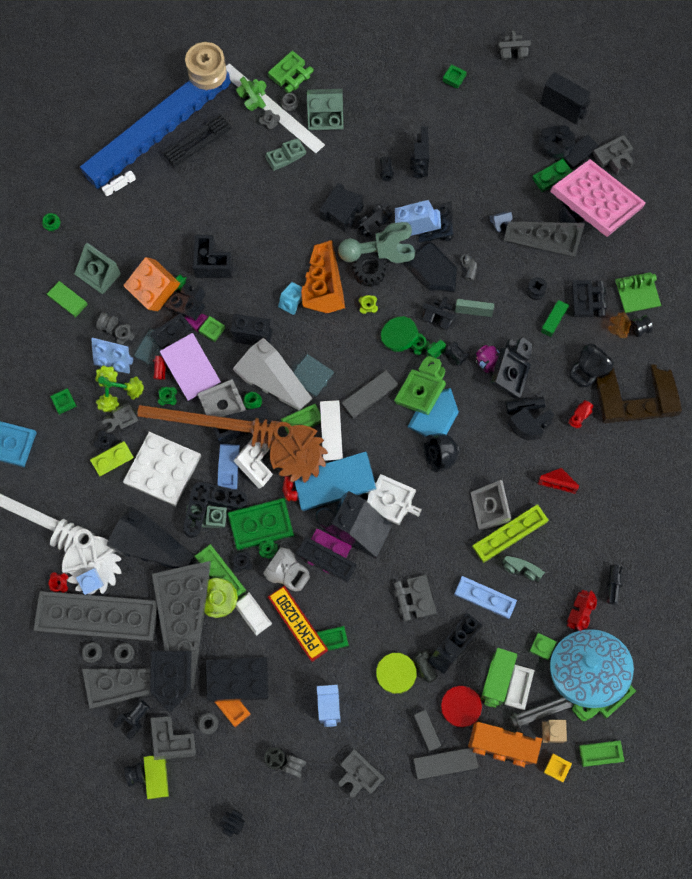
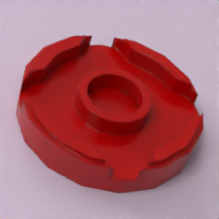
[441,686,482,728]

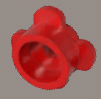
[49,572,69,593]

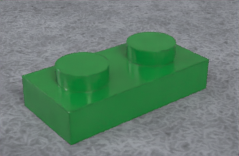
[532,159,573,193]

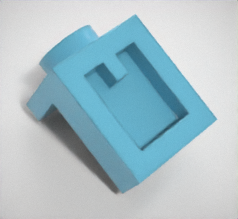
[278,282,302,315]

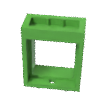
[481,648,517,708]

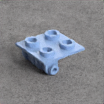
[92,338,133,374]

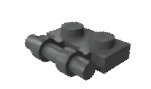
[393,575,437,622]

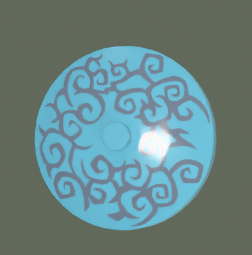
[550,630,634,708]

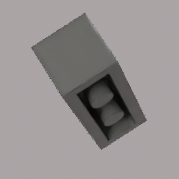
[414,710,441,752]

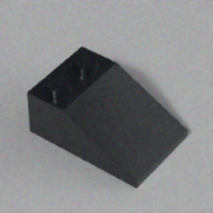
[325,491,392,559]

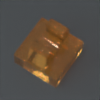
[608,312,631,338]

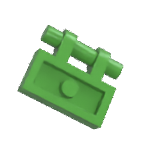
[268,51,314,93]

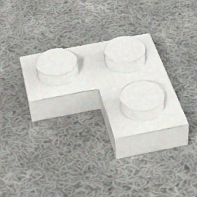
[233,438,273,488]

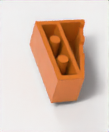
[468,722,542,767]

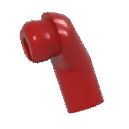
[282,476,298,502]

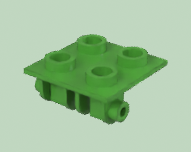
[615,272,661,313]

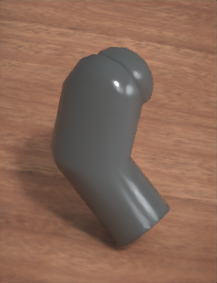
[460,254,477,282]

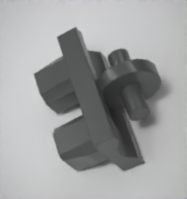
[497,30,531,60]

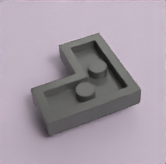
[150,716,196,760]

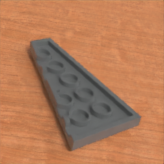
[152,561,211,689]

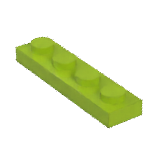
[472,504,549,563]

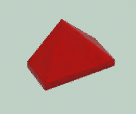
[538,468,579,494]

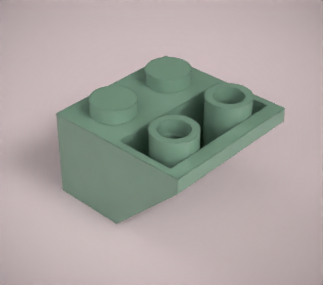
[307,89,344,130]

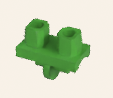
[236,76,266,111]

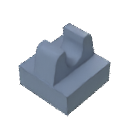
[490,211,513,232]

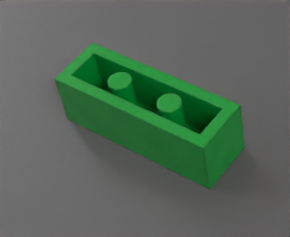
[541,300,569,337]

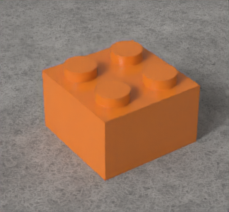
[123,257,180,311]

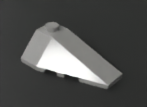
[233,338,312,410]

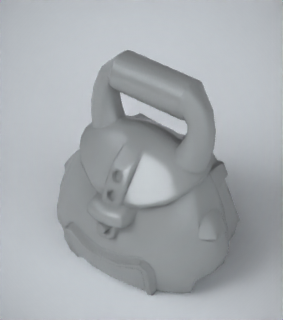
[263,547,310,591]

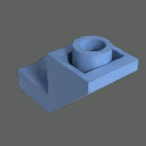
[218,444,240,489]

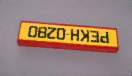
[268,586,328,662]

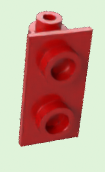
[567,590,597,631]

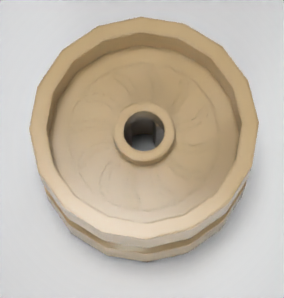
[185,42,227,90]

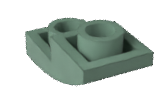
[265,138,306,171]
[186,505,227,528]
[502,556,545,582]

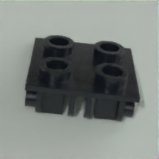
[419,201,454,243]

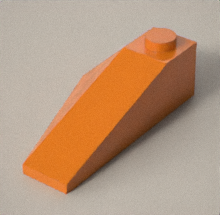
[301,240,345,313]

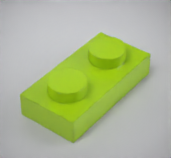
[90,441,134,476]

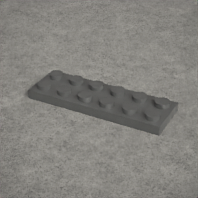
[33,591,158,642]

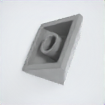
[470,480,511,530]

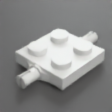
[366,474,422,525]

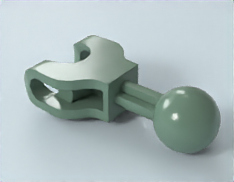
[338,222,415,263]

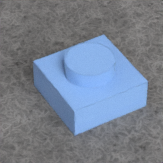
[76,568,104,595]

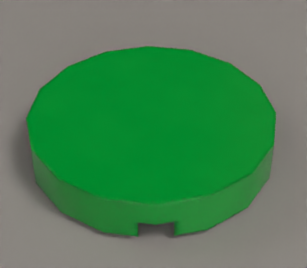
[381,316,418,352]

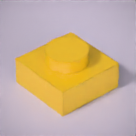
[544,754,572,783]

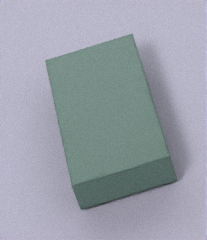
[455,299,494,317]

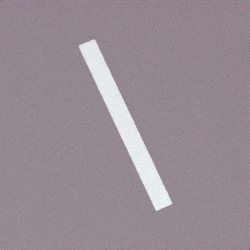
[226,64,325,153]

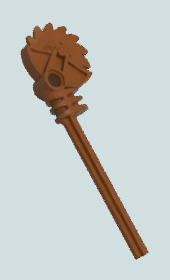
[137,405,328,483]

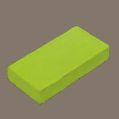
[144,756,169,799]

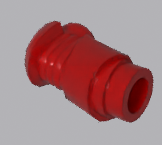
[569,400,593,429]

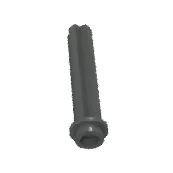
[510,697,573,729]

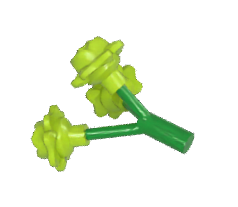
[95,365,144,412]

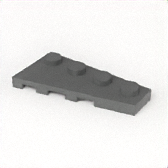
[82,669,151,709]

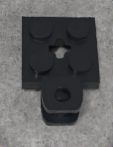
[490,338,532,399]

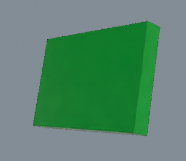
[228,498,294,551]

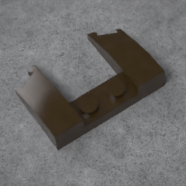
[596,364,682,424]

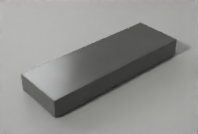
[342,370,398,419]
[413,748,479,780]

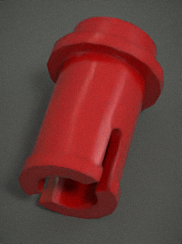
[153,356,166,380]

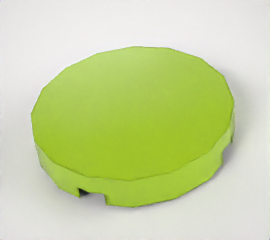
[204,578,238,618]
[377,653,416,694]

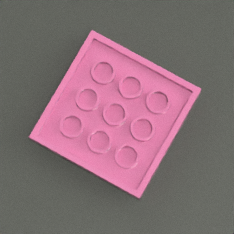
[550,159,646,237]

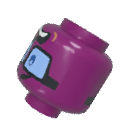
[476,345,500,373]

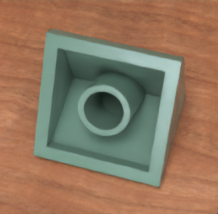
[74,243,121,294]

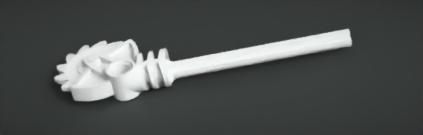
[0,494,121,595]

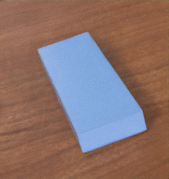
[454,576,517,619]

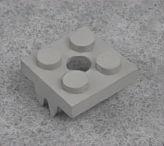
[198,380,246,429]

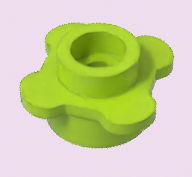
[359,295,378,314]

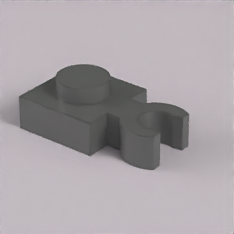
[102,403,138,432]

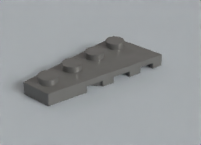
[504,222,585,257]

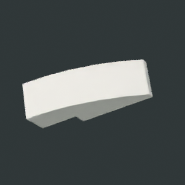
[320,400,343,460]

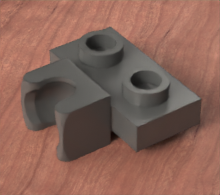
[592,135,633,175]
[338,749,385,798]

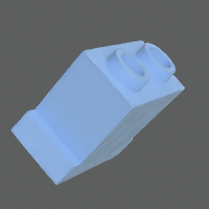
[395,200,441,236]
[317,685,341,727]

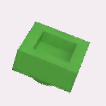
[199,316,225,342]
[529,633,556,661]

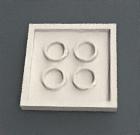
[123,432,201,507]

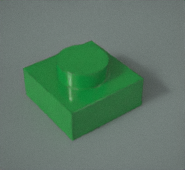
[443,64,467,89]
[426,340,446,359]
[50,388,77,415]

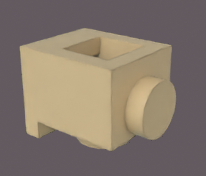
[542,720,567,743]

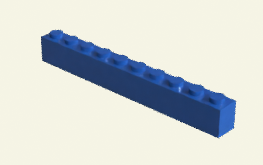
[80,71,231,189]

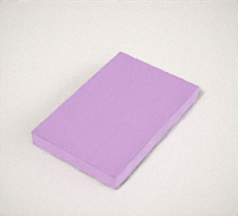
[160,333,221,401]

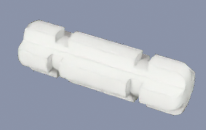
[102,171,136,196]

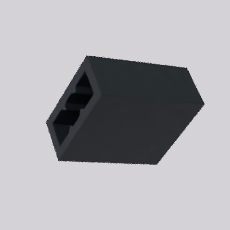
[540,72,591,124]

